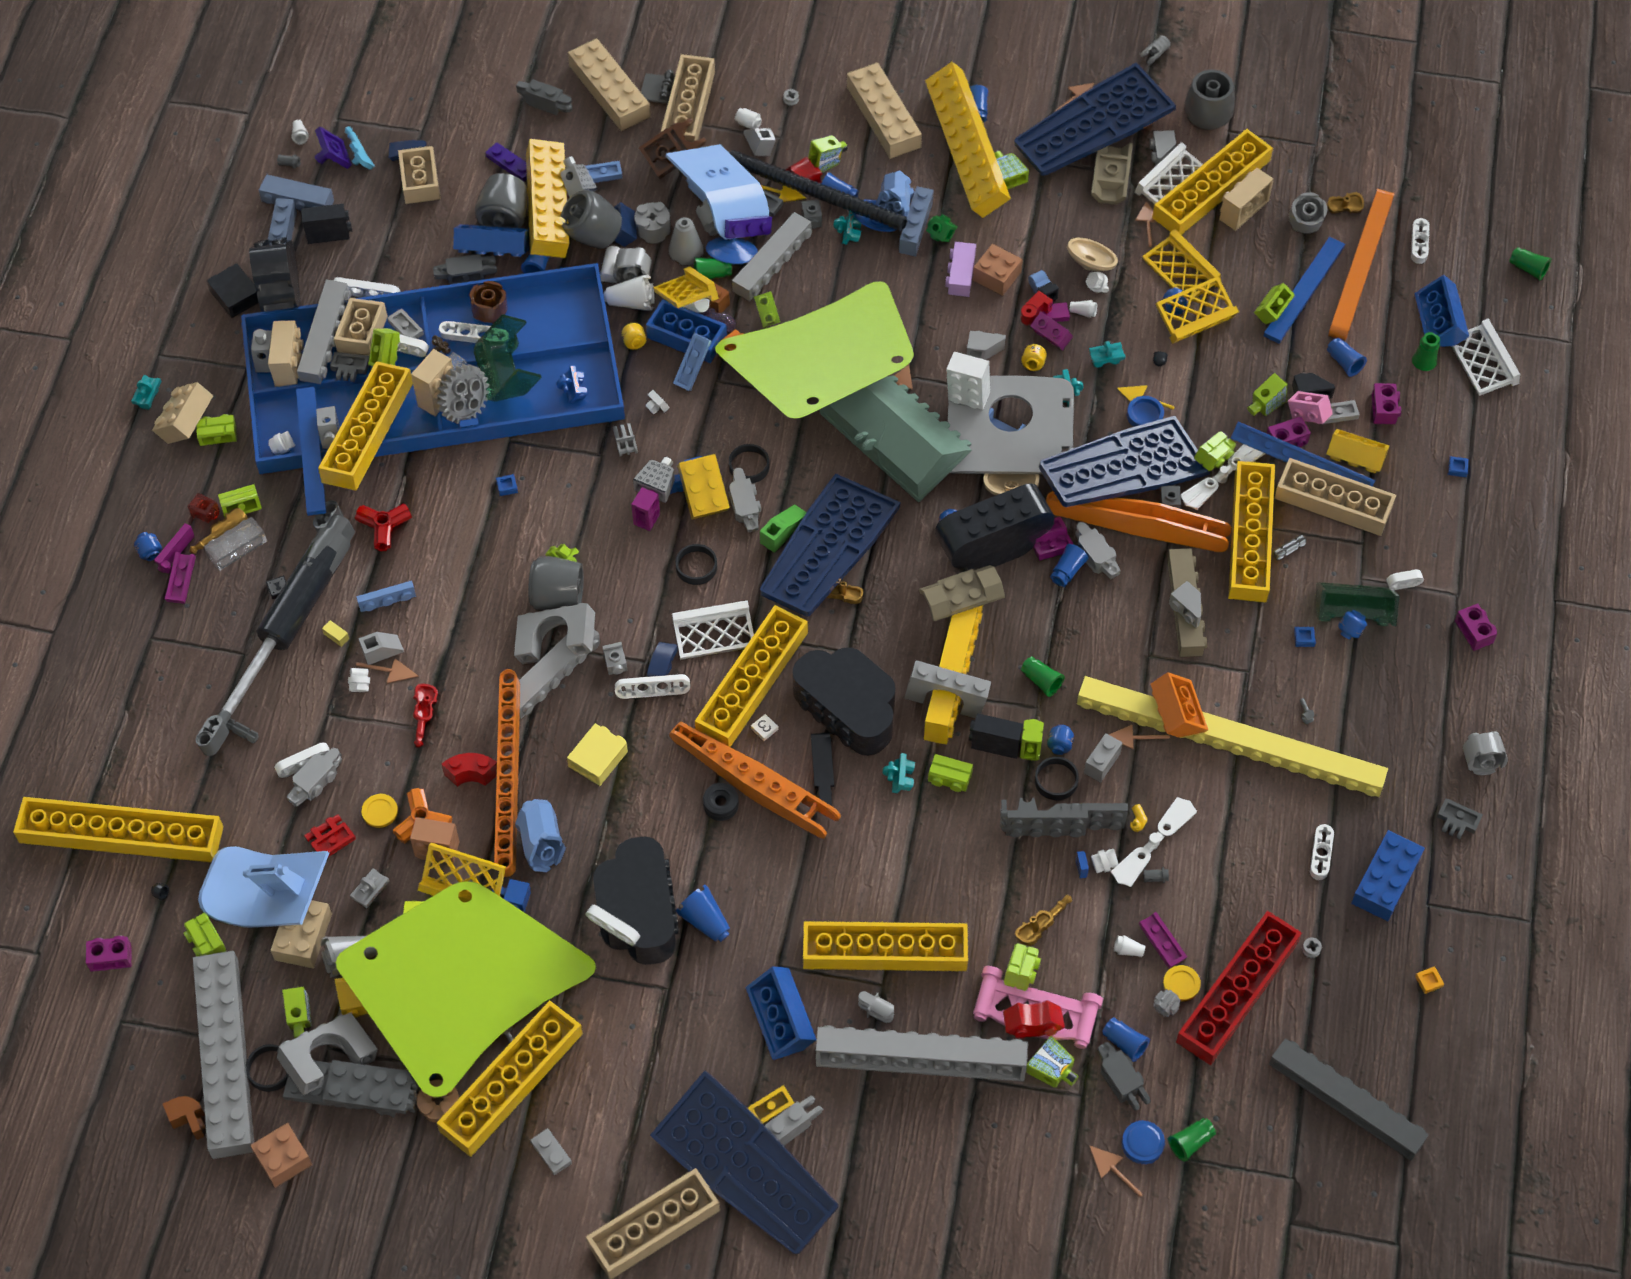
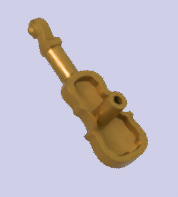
[1326,192,1364,214]
[189,508,249,554]
[826,581,863,604]
[1015,895,1072,946]

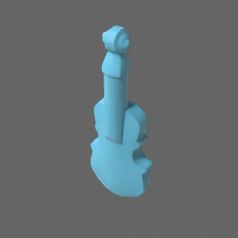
[345,126,375,170]

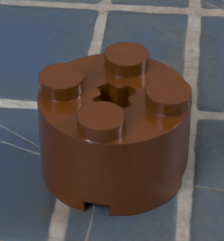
[470,281,507,324]

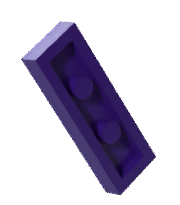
[485,142,527,182]
[724,216,772,239]

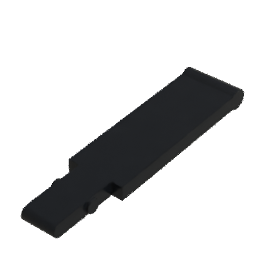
[811,732,834,806]

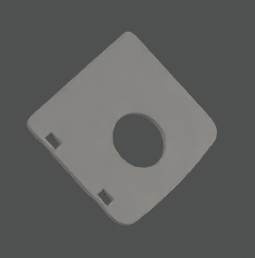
[948,376,1074,474]

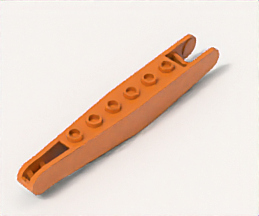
[1046,491,1232,552]
[669,722,841,839]

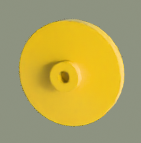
[362,794,398,828]
[1163,965,1201,1001]

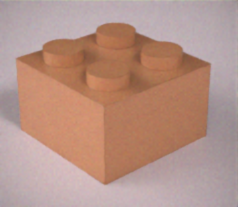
[973,244,1023,296]
[410,817,460,863]
[250,1123,312,1188]

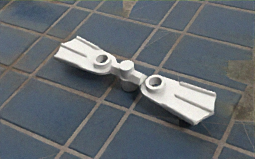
[1180,444,1265,510]
[1111,797,1197,887]

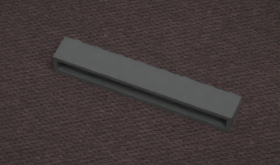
[1269,1038,1429,1161]

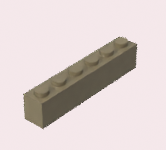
[1167,548,1207,657]

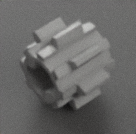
[1153,989,1181,1017]

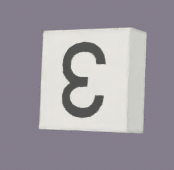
[751,714,778,741]

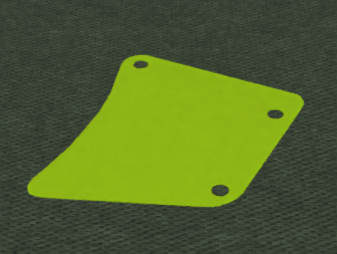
[715,281,914,418]
[336,882,596,1097]

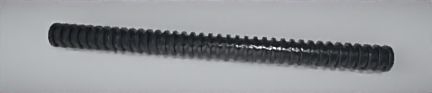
[729,150,907,231]

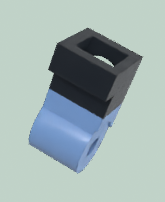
[1028,270,1059,301]

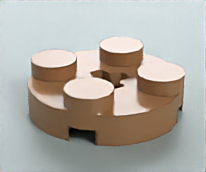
[417,1080,459,1122]

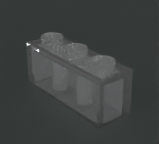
[204,517,267,571]

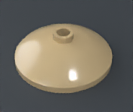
[1067,238,1118,271]
[984,474,1040,496]

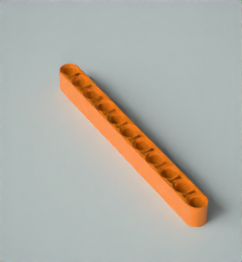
[1328,189,1395,341]
[494,669,520,877]

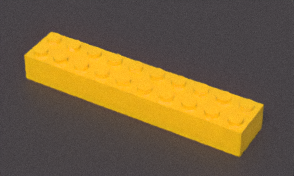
[925,62,1011,218]
[13,797,223,862]

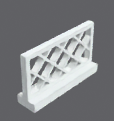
[1135,142,1203,204]
[1451,319,1520,396]
[672,600,754,660]

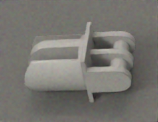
[613,423,638,456]
[858,991,894,1023]

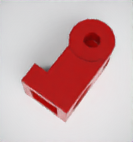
[1021,291,1053,325]

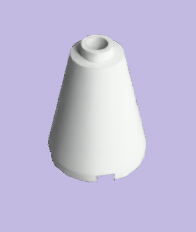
[604,275,655,311]

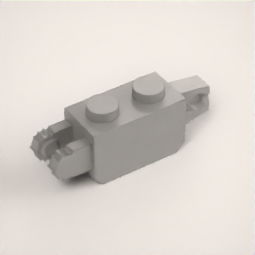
[729,468,762,533]
[1075,522,1120,579]
[287,748,342,807]
[765,1096,823,1145]

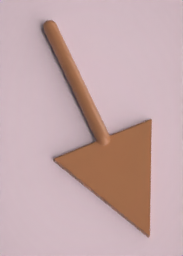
[1055,83,1094,111]
[1135,201,1158,247]
[894,365,912,390]
[356,659,419,684]
[1109,725,1170,749]
[1089,1146,1142,1197]

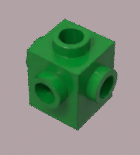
[926,215,958,242]

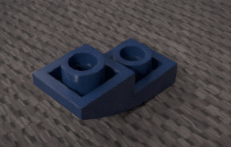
[389,140,426,161]
[647,642,678,677]

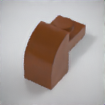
[163,1096,205,1140]

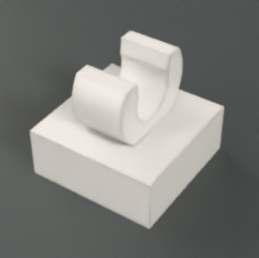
[646,390,670,414]

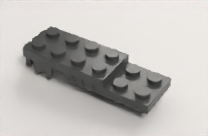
[1000,798,1128,837]
[283,1060,421,1118]

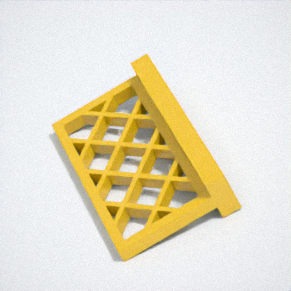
[1142,229,1221,302]
[653,266,719,308]
[1155,276,1239,344]
[418,843,506,902]

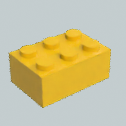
[677,454,730,520]

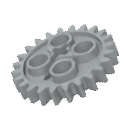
[437,364,490,424]

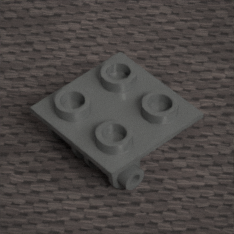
[641,70,675,104]

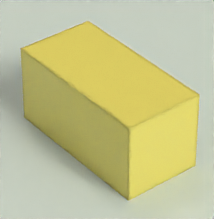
[322,620,349,647]

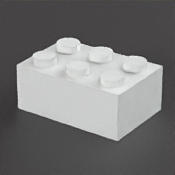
[947,352,990,410]

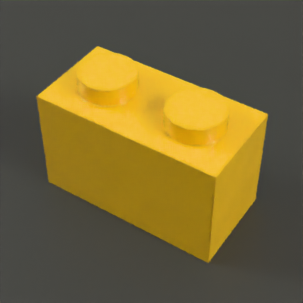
[748,1085,794,1123]

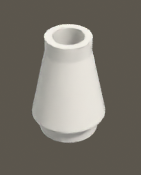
[292,120,309,144]
[1070,300,1097,318]
[1114,935,1145,957]

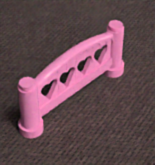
[973,966,1103,1049]

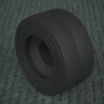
[703,783,739,821]

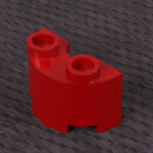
[785,157,822,183]

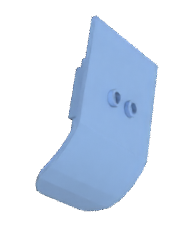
[666,145,769,239]
[198,846,329,928]

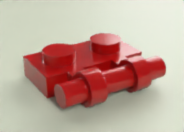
[304,814,356,857]

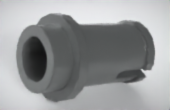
[277,154,301,168]
[1143,867,1169,883]

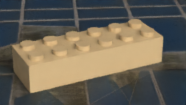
[568,39,650,131]
[661,54,715,141]
[847,63,922,159]
[1274,458,1396,536]
[586,1168,720,1279]

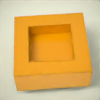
[1415,966,1444,994]

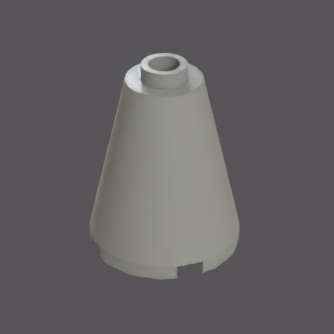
[669,218,704,265]
[320,936,377,977]

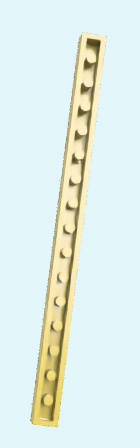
[1077,676,1388,797]

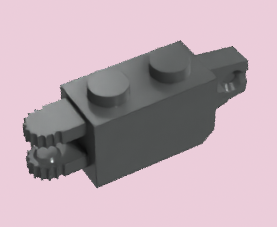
[516,79,573,115]
[433,254,497,284]
[1097,1042,1151,1111]

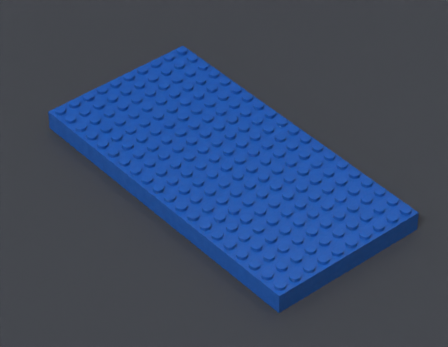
[241,263,625,474]

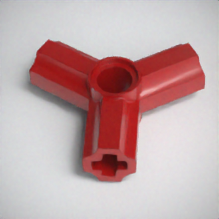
[355,503,412,551]

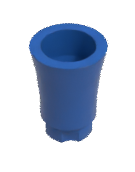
[970,85,988,124]
[821,172,859,198]
[521,254,550,274]
[1327,338,1367,377]
[1050,544,1089,587]
[1102,1018,1150,1062]

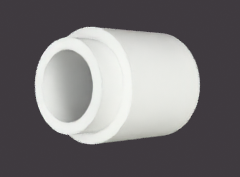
[735,108,762,129]

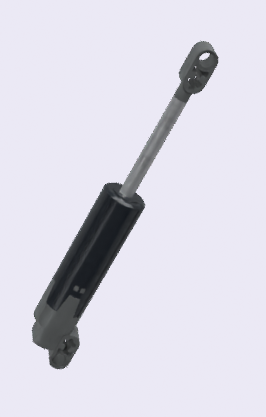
[195,500,355,756]

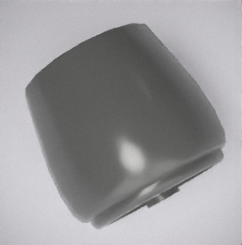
[1184,69,1235,130]
[475,173,527,228]
[560,190,622,249]
[528,556,584,611]

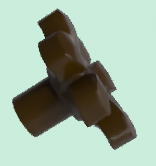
[431,335,451,355]

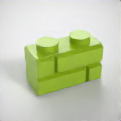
[1254,283,1295,324]
[368,328,400,366]
[196,414,237,446]
[1194,431,1236,471]
[218,484,262,518]
[1020,719,1044,761]
[928,754,973,792]
[183,913,227,957]
[1004,943,1041,991]

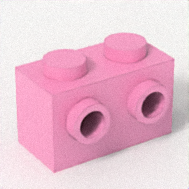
[1288,391,1333,424]

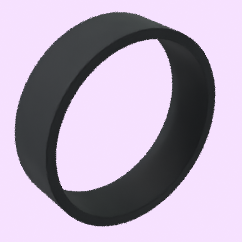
[729,444,769,484]
[675,544,717,585]
[1035,757,1079,801]
[246,1044,288,1092]

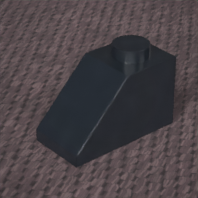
[1292,373,1335,399]

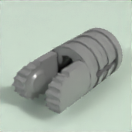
[1140,35,1170,65]

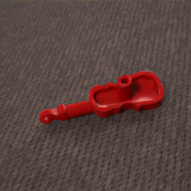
[413,684,438,747]

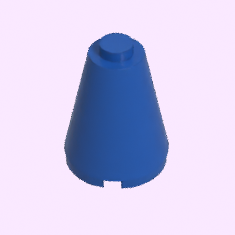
[675,885,730,942]

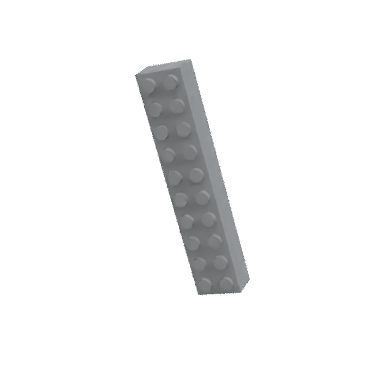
[193,951,254,1159]
[816,1025,1028,1081]

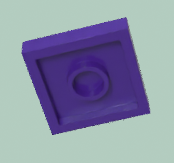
[315,126,352,169]

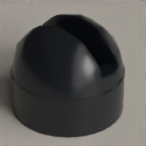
[1153,351,1168,367]
[151,883,169,900]

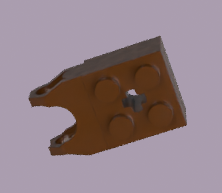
[639,118,707,179]

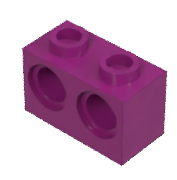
[1030,312,1073,351]
[1371,383,1401,424]
[1266,416,1311,447]
[631,487,660,531]
[1455,604,1497,651]
[86,936,132,972]

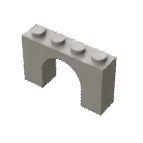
[514,603,595,664]
[904,660,991,719]
[277,1012,378,1095]

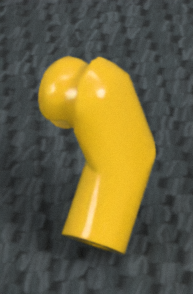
[1130,804,1147,832]

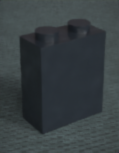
[301,203,352,244]
[206,263,259,318]
[969,713,1023,759]

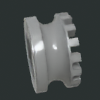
[783,89,799,106]
[1302,938,1322,958]

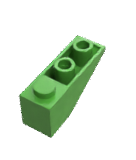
[760,505,807,553]

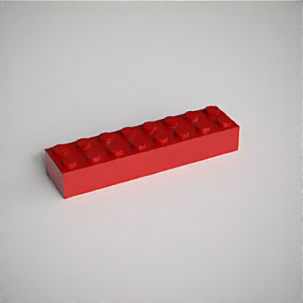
[1176,911,1302,1065]

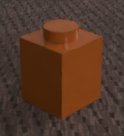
[706,284,730,316]

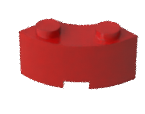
[441,753,497,787]
[1003,1000,1065,1038]

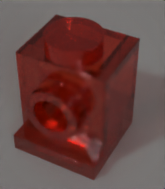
[187,493,219,523]

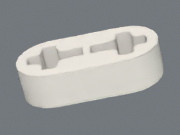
[1386,570,1424,590]

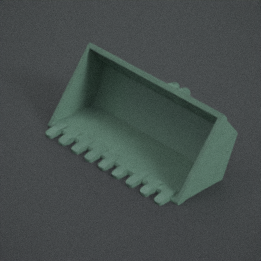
[820,375,972,503]

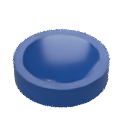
[1127,396,1164,427]
[1122,1121,1165,1164]

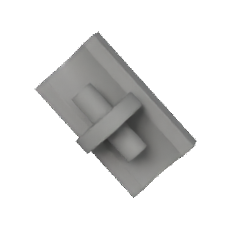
[350,868,389,908]

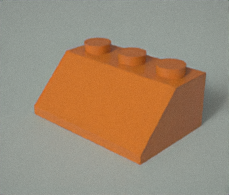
[1150,672,1208,738]

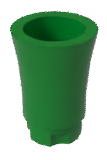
[1509,247,1552,281]
[694,257,732,279]
[1412,332,1440,371]
[1021,656,1065,697]
[1168,1118,1216,1162]

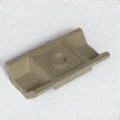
[1091,143,1133,205]
[919,565,1005,621]

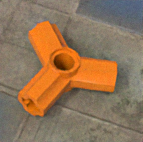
[393,788,453,844]

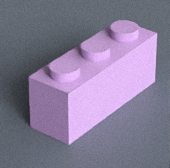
[945,242,976,297]

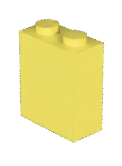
[567,723,628,786]

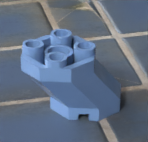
[876,171,914,216]
[515,799,566,872]

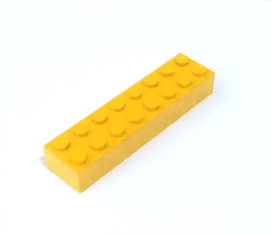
[1152,129,1273,235]
[526,139,569,258]
[318,361,413,491]
[1228,461,1275,603]
[695,605,808,747]
[924,605,983,745]
[803,921,968,971]
[437,1001,583,1157]

